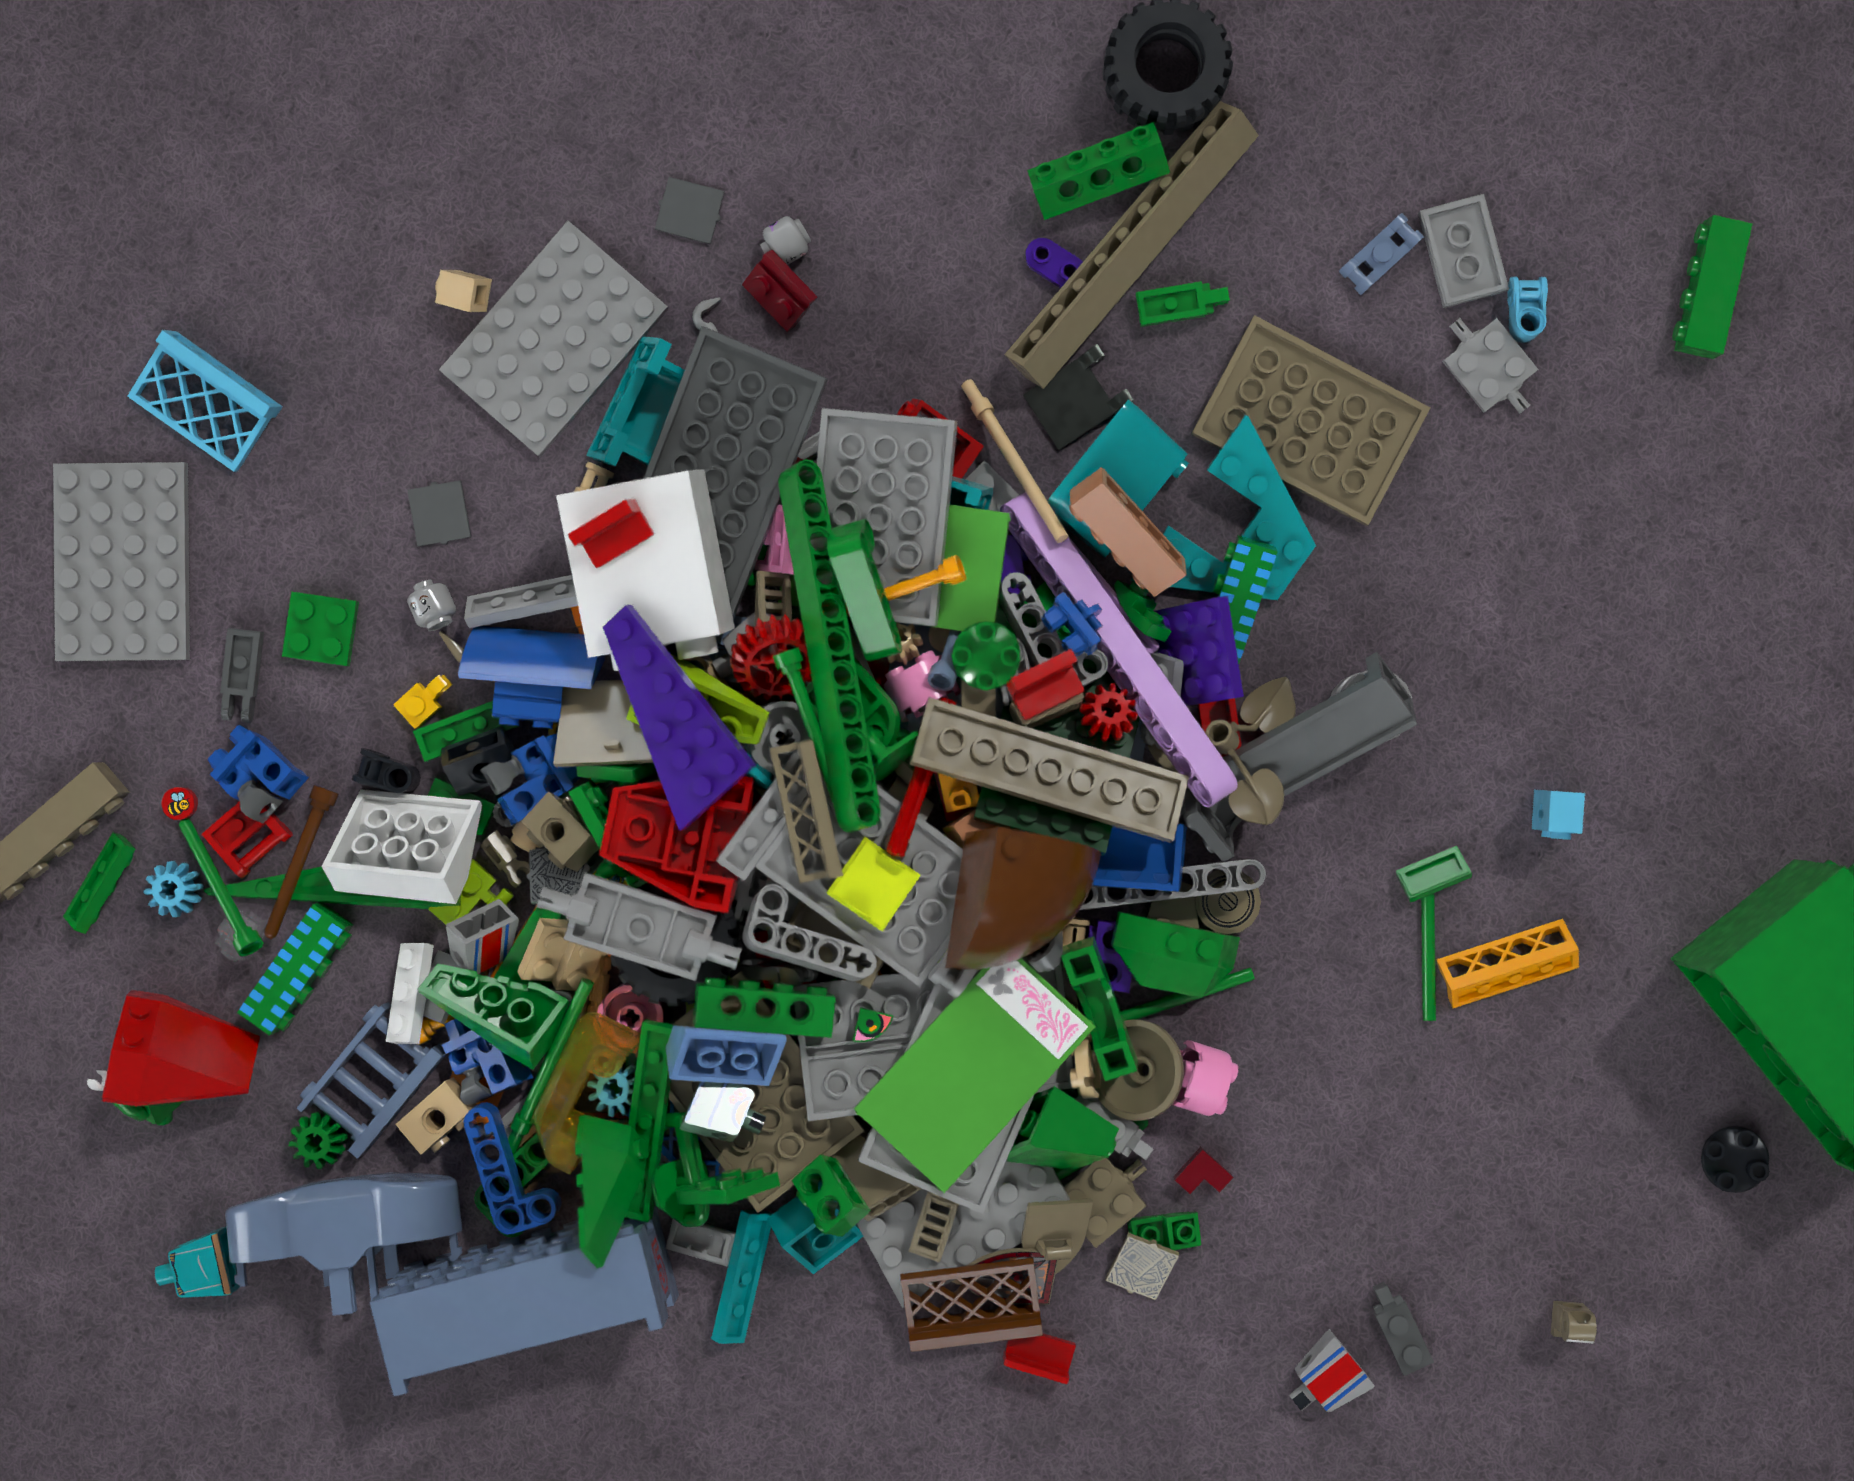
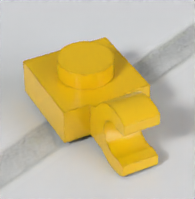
[393,675,453,729]

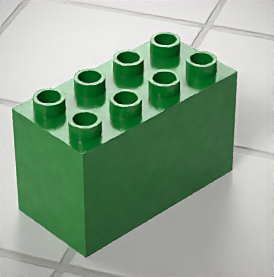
[1671,859,1854,1172]

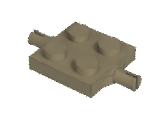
[1063,1158,1147,1248]

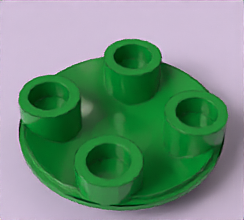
[952,621,1021,690]

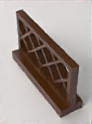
[900,1258,1043,1352]

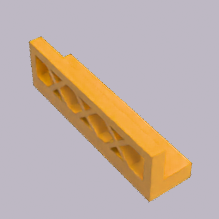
[1437,919,1579,1008]

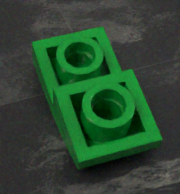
[1114,580,1172,642]
[1127,1212,1201,1250]

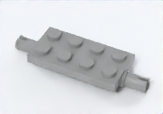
[537,873,742,981]

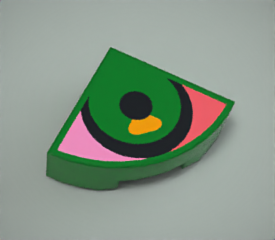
[852,1007,893,1042]

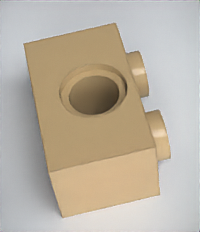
[395,1077,477,1155]

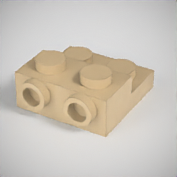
[517,918,608,991]

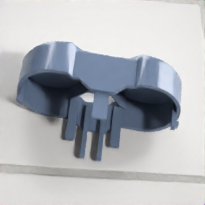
[225,1172,462,1316]

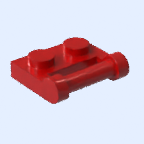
[201,801,293,879]

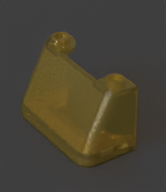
[533,1012,641,1174]

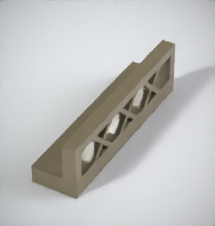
[769,739,843,883]

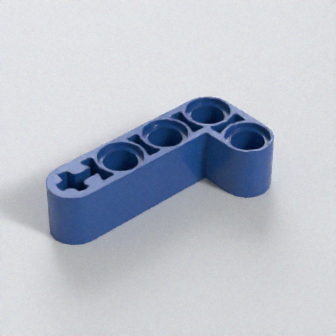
[464,1102,562,1234]

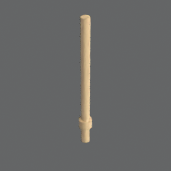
[961,379,1068,543]

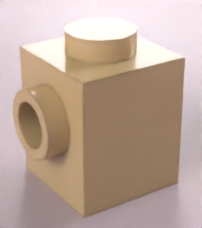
[435,270,492,312]

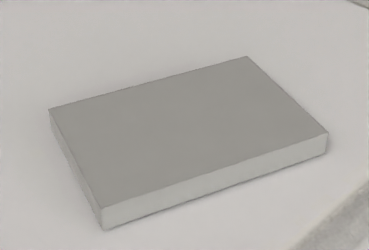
[1418,194,1509,308]

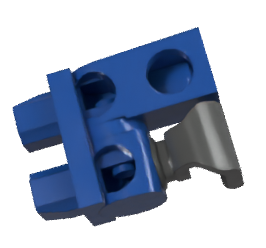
[208,725,309,823]
[480,733,581,825]
[442,1019,533,1105]

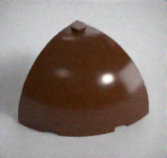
[945,827,1101,970]

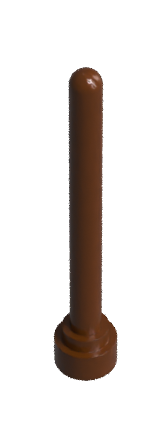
[264,785,339,939]

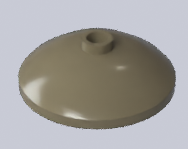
[1093,1020,1184,1121]

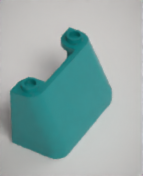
[1047,399,1189,558]

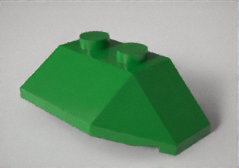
[1111,912,1240,998]

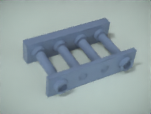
[297,1002,448,1159]

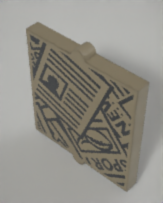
[1105,1232,1179,1300]

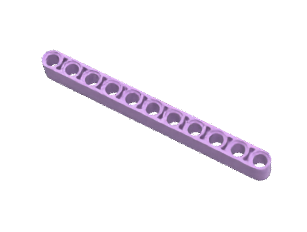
[1000,492,1237,807]

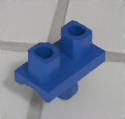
[1042,592,1103,656]

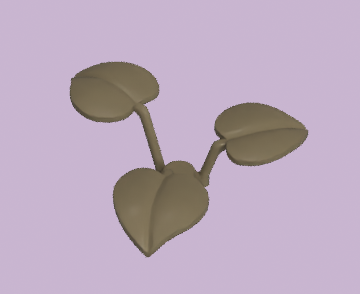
[1148,677,1296,825]

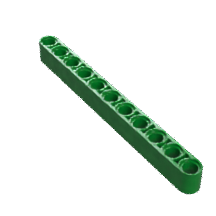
[778,459,881,833]

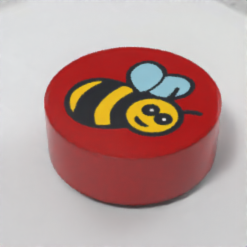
[161,787,198,820]

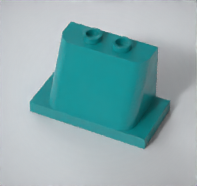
[586,336,685,466]

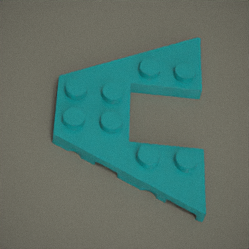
[1130,415,1316,600]

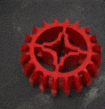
[730,614,812,701]

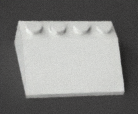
[322,789,482,904]

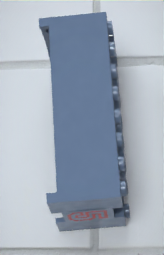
[370,1206,679,1397]

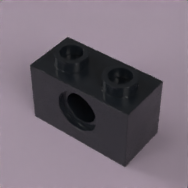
[441,725,516,797]

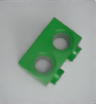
[792,1154,871,1237]

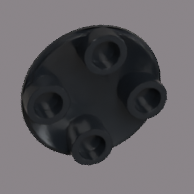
[1701,1126,1770,1193]

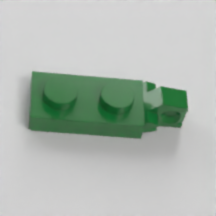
[1135,281,1230,327]

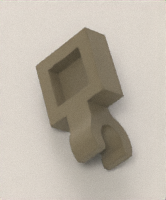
[480,830,530,888]

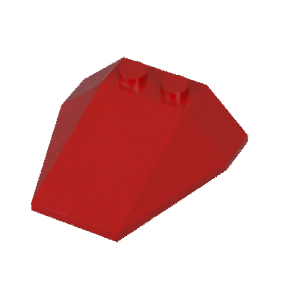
[599,776,754,913]
[102,990,260,1106]

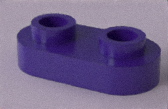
[1025,238,1083,288]

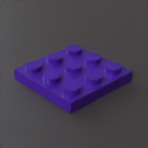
[1154,596,1244,706]

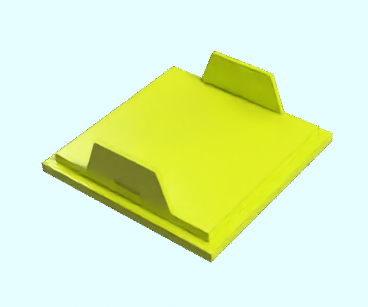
[826,837,921,931]

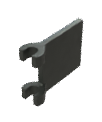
[1023,344,1134,450]

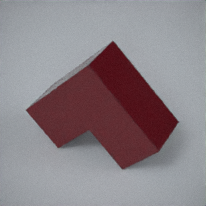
[1173,1146,1233,1194]

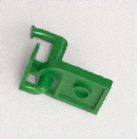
[806,657,918,781]
[568,781,648,888]
[651,1112,781,1227]

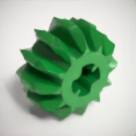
[288,1112,348,1169]

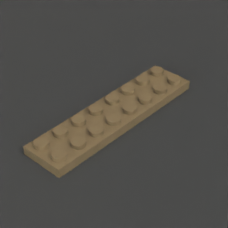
[910,697,1189,843]

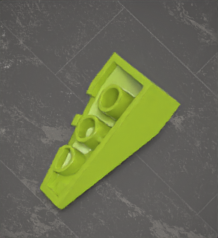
[626,653,770,745]

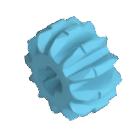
[143,861,204,917]
[587,1059,636,1117]

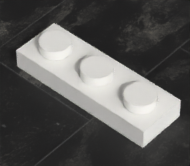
[386,943,434,1044]

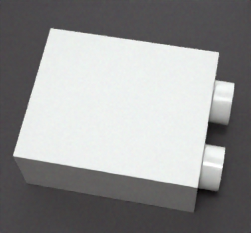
[556,469,735,671]

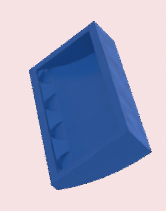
[458,626,605,689]
[1092,824,1187,892]

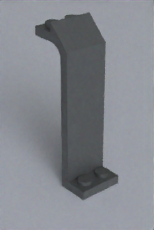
[1181,652,1417,862]

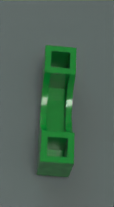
[1061,936,1138,1081]

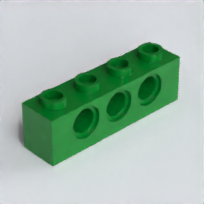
[1027,122,1171,220]
[692,977,836,1038]

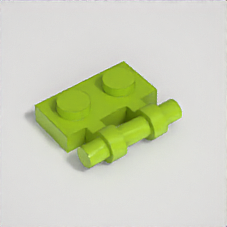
[428,859,514,925]

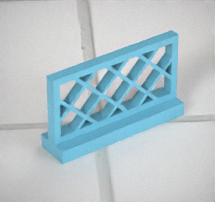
[127,330,283,472]

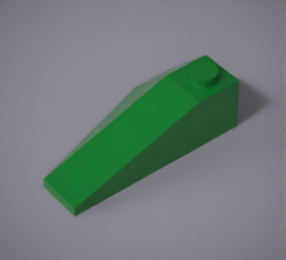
[575,1115,649,1268]

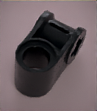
[351,748,421,793]

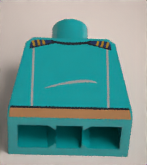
[155,1226,240,1298]

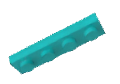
[711,1210,773,1344]

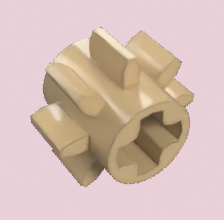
[888,622,923,665]

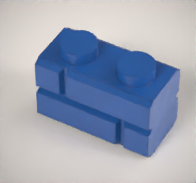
[492,681,563,729]

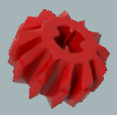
[1079,683,1138,742]

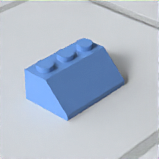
[666,1025,787,1086]

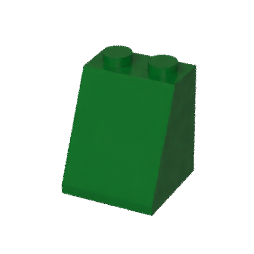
[1006,1086,1119,1170]

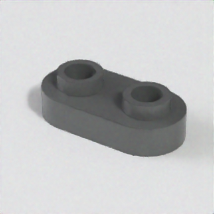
[1027,931,1063,972]

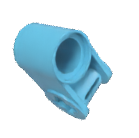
[1507,277,1548,343]

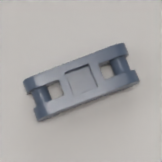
[1338,213,1424,295]

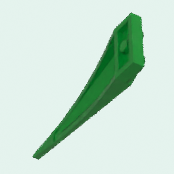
[203,866,461,909]

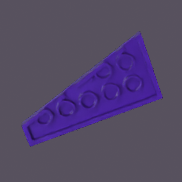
[602,605,756,831]

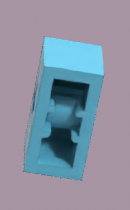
[1532,790,1585,840]

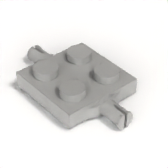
[1442,318,1539,414]

